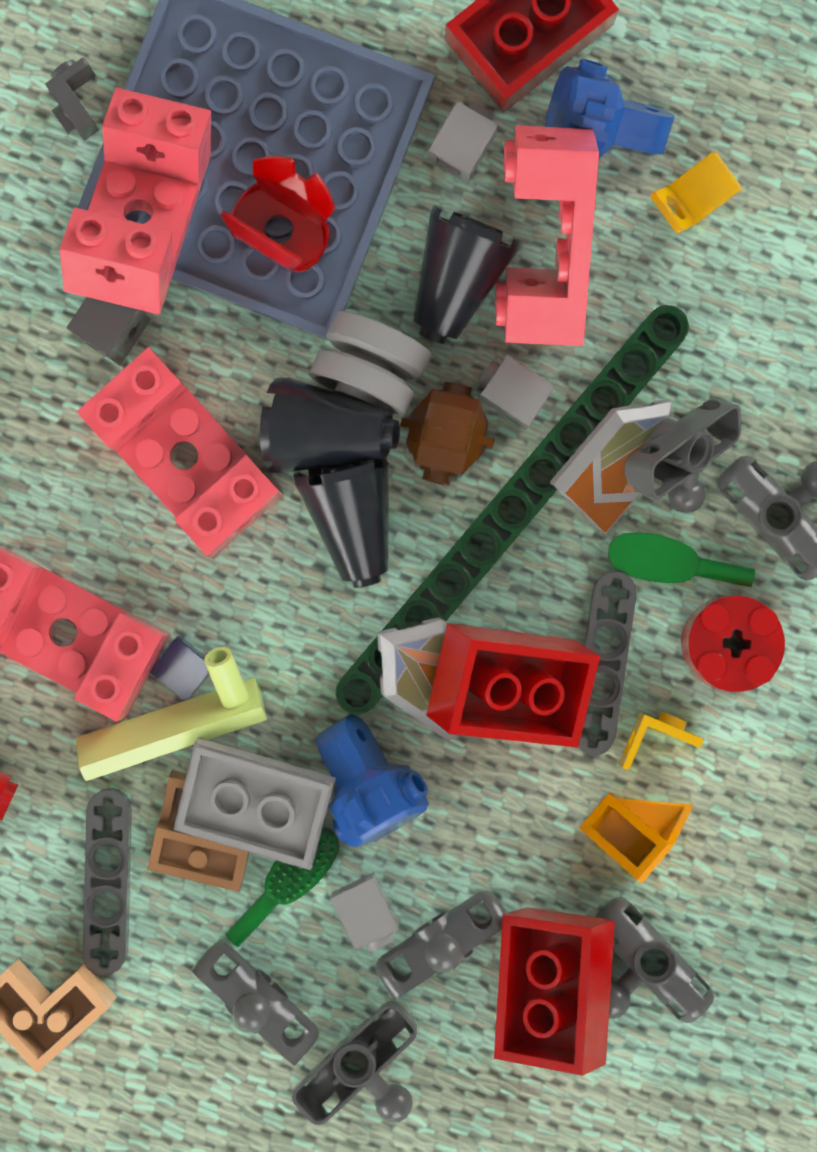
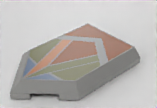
[550,399,672,536]
[377,617,459,741]

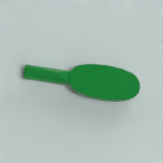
[608,532,755,587]
[225,828,340,947]

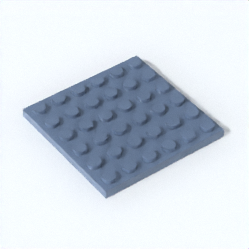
[77,0,435,341]

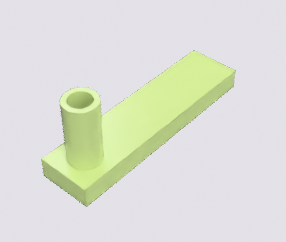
[76,647,267,781]

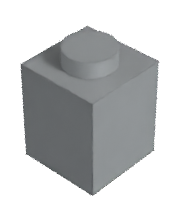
[428,101,499,183]
[477,355,555,430]
[330,872,399,952]

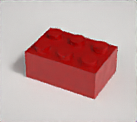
[445,0,619,113]
[426,623,600,748]
[494,907,615,1076]

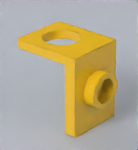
[649,151,742,234]
[618,711,704,770]

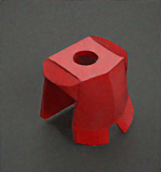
[220,156,335,273]

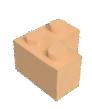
[0,959,117,1073]

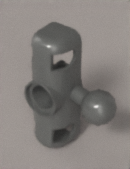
[624,399,741,514]
[717,455,817,580]
[376,890,507,1000]
[595,897,714,1023]
[191,942,319,1066]
[292,1001,417,1125]

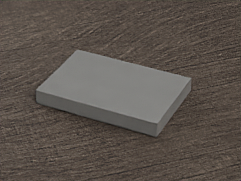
[173,738,336,870]

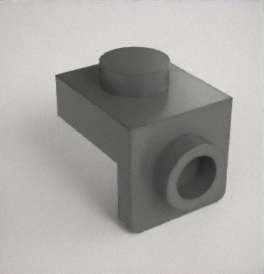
[45,57,99,141]

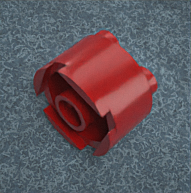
[681,596,785,692]

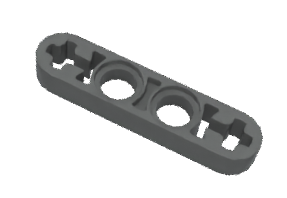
[578,572,637,755]
[83,788,132,976]

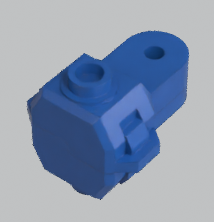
[545,59,675,159]
[316,714,429,847]

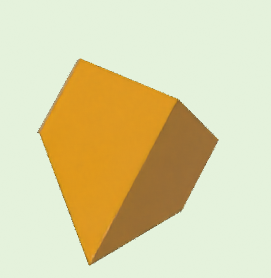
[579,792,694,884]

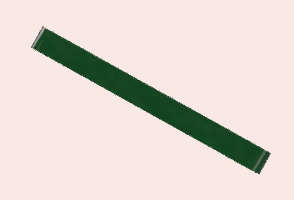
[335,305,689,715]

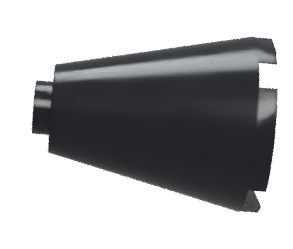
[413,205,522,344]
[260,377,400,473]
[294,457,389,588]

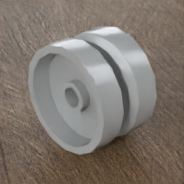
[308,311,432,417]

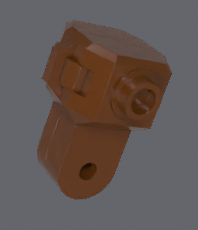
[400,382,495,486]

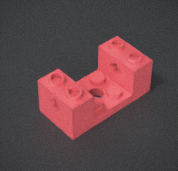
[59,87,211,315]
[495,125,599,346]
[76,347,283,558]
[0,546,171,722]

